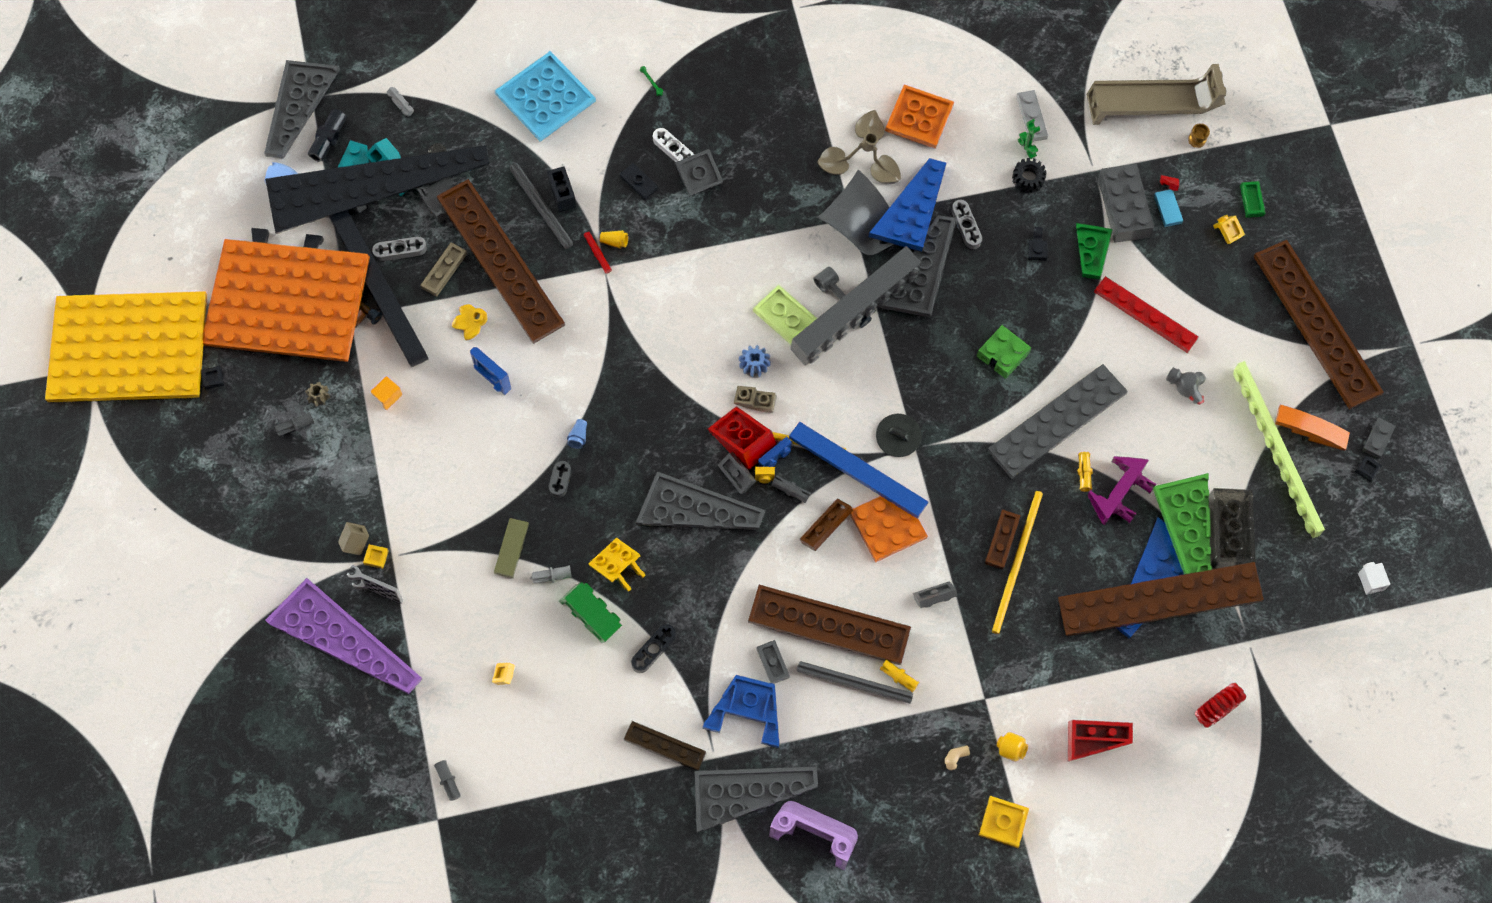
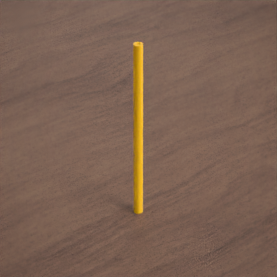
[992,491,1043,634]

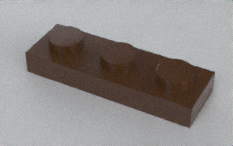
[800,498,853,551]
[985,509,1021,570]

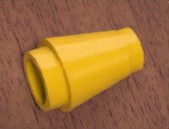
[600,230,628,249]

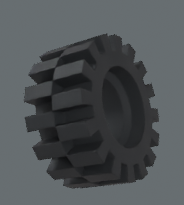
[1012,158,1047,193]

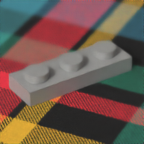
[1017,90,1048,142]

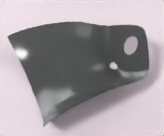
[816,170,893,255]

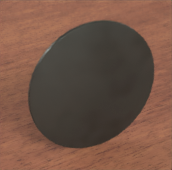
[876,413,922,457]

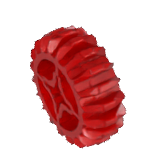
[1195,683,1246,728]

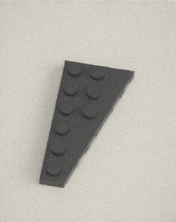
[636,472,766,530]
[695,767,818,833]

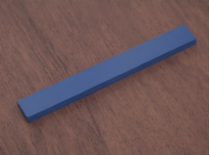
[789,422,929,519]

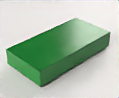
[1240,181,1265,217]

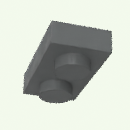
[1362,417,1396,459]
[718,452,756,494]
[913,581,957,608]
[756,640,790,684]

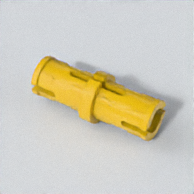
[1077,452,1093,492]
[879,660,920,693]

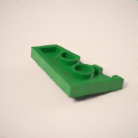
[1076,223,1112,280]

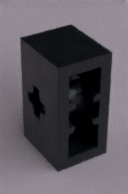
[547,166,576,212]

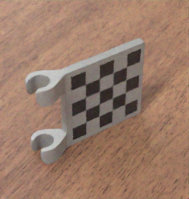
[347,565,403,604]

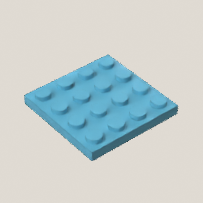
[495,51,596,142]

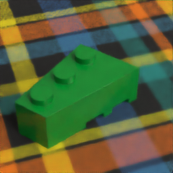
[559,582,622,643]

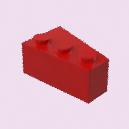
[1067,720,1133,762]

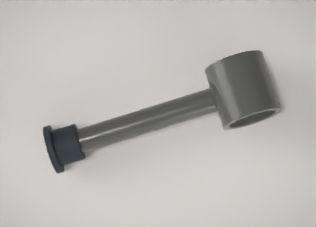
[813,266,872,328]

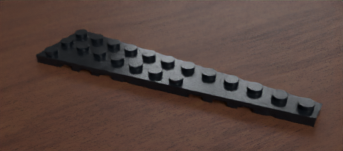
[265,145,489,234]

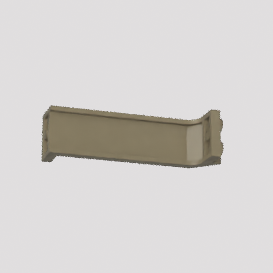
[1086,64,1227,125]

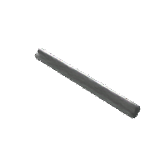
[509,163,573,249]
[797,661,913,704]

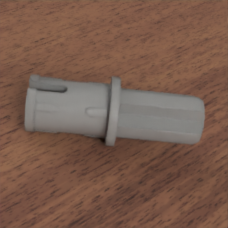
[532,565,572,584]

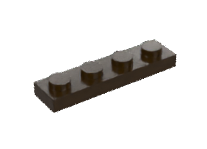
[624,721,706,771]

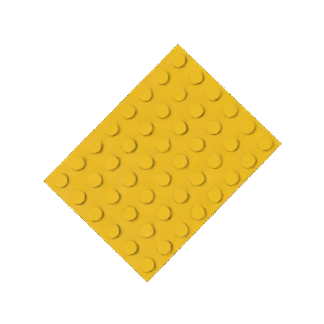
[45,291,207,402]

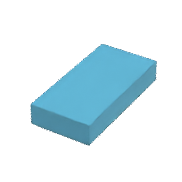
[1154,190,1183,227]

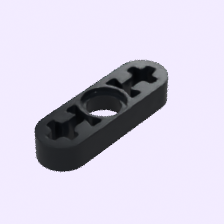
[631,624,676,673]

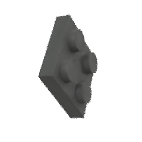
[675,149,723,197]

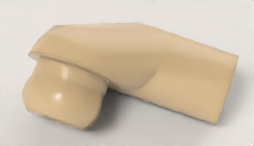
[945,746,970,770]

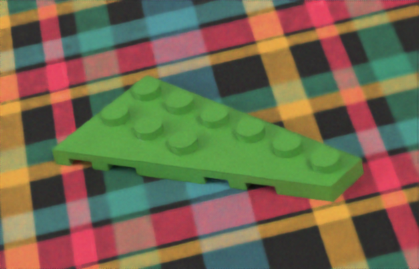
[1153,473,1212,574]

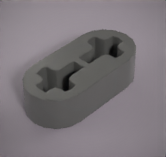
[549,461,571,498]

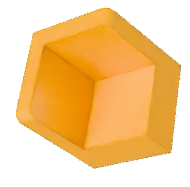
[371,376,402,410]

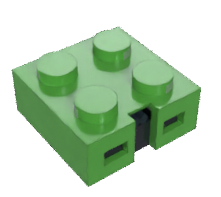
[977,325,1031,379]

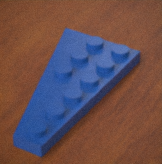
[1117,517,1184,639]

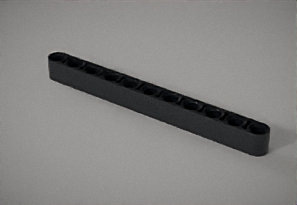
[329,211,429,368]

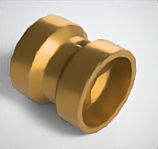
[1188,123,1210,148]

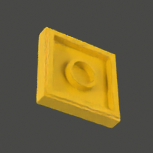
[979,796,1029,848]

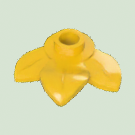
[452,304,487,340]

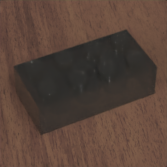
[1208,488,1256,569]

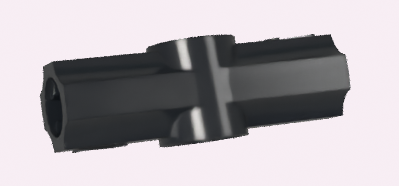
[308,109,347,162]

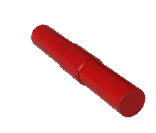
[584,232,612,274]

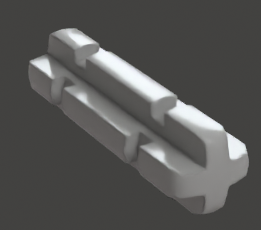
[387,87,414,117]

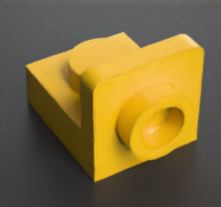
[1213,215,1245,244]

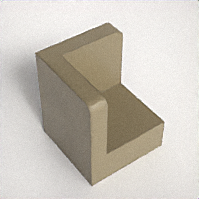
[338,522,369,555]

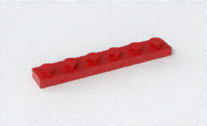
[1094,276,1199,353]

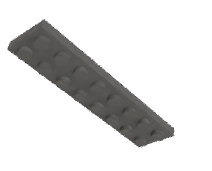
[987,364,1128,479]

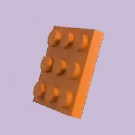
[885,84,954,149]
[850,496,928,563]

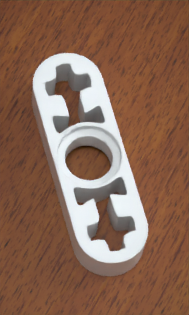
[653,128,694,162]

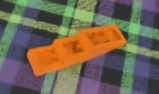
[1275,404,1350,451]

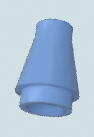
[567,419,587,449]

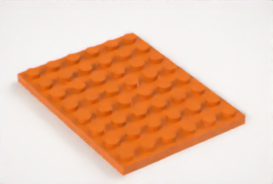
[203,239,370,362]

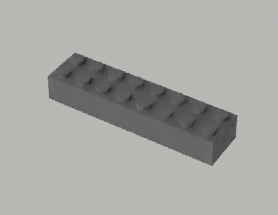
[790,246,921,365]

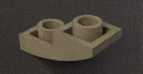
[734,386,777,413]

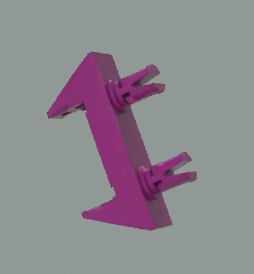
[1087,456,1157,525]

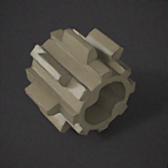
[305,382,330,407]

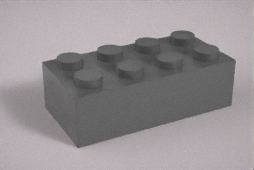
[1098,164,1154,243]

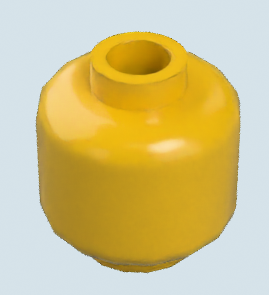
[997,732,1028,762]

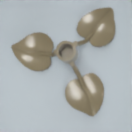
[817,110,901,183]

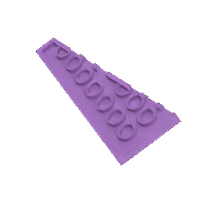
[265,578,422,694]

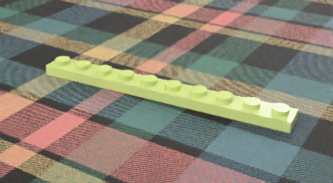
[1233,361,1325,538]

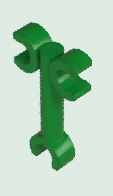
[1018,119,1040,159]

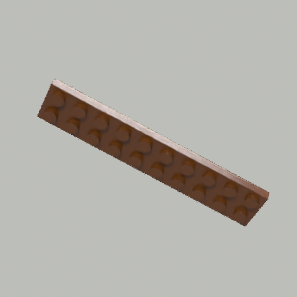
[437,179,565,344]
[1254,240,1384,410]
[1058,562,1264,637]

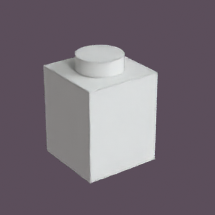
[1358,562,1390,595]

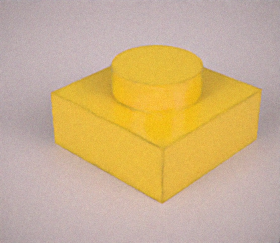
[755,467,775,483]
[363,544,389,569]
[492,663,515,685]

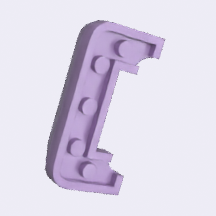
[769,801,858,870]

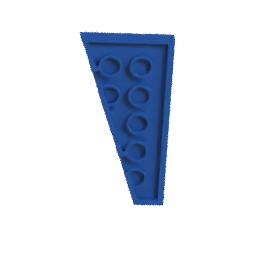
[869,158,947,251]

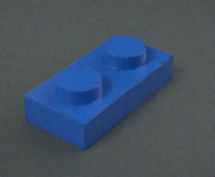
[758,437,792,467]

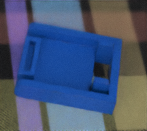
[470,347,511,395]

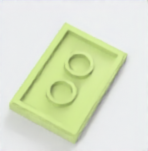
[753,285,817,345]

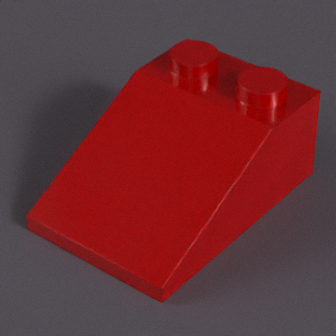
[708,406,777,469]

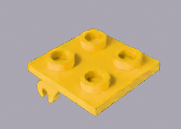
[589,538,645,592]

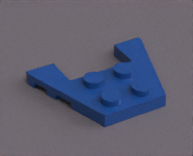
[702,675,780,748]

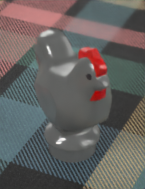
[1166,367,1206,405]

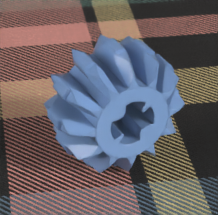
[739,345,771,377]

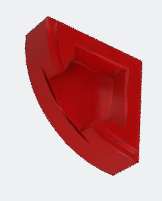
[1160,175,1179,191]

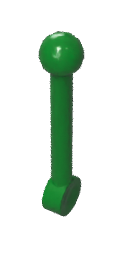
[640,66,663,96]

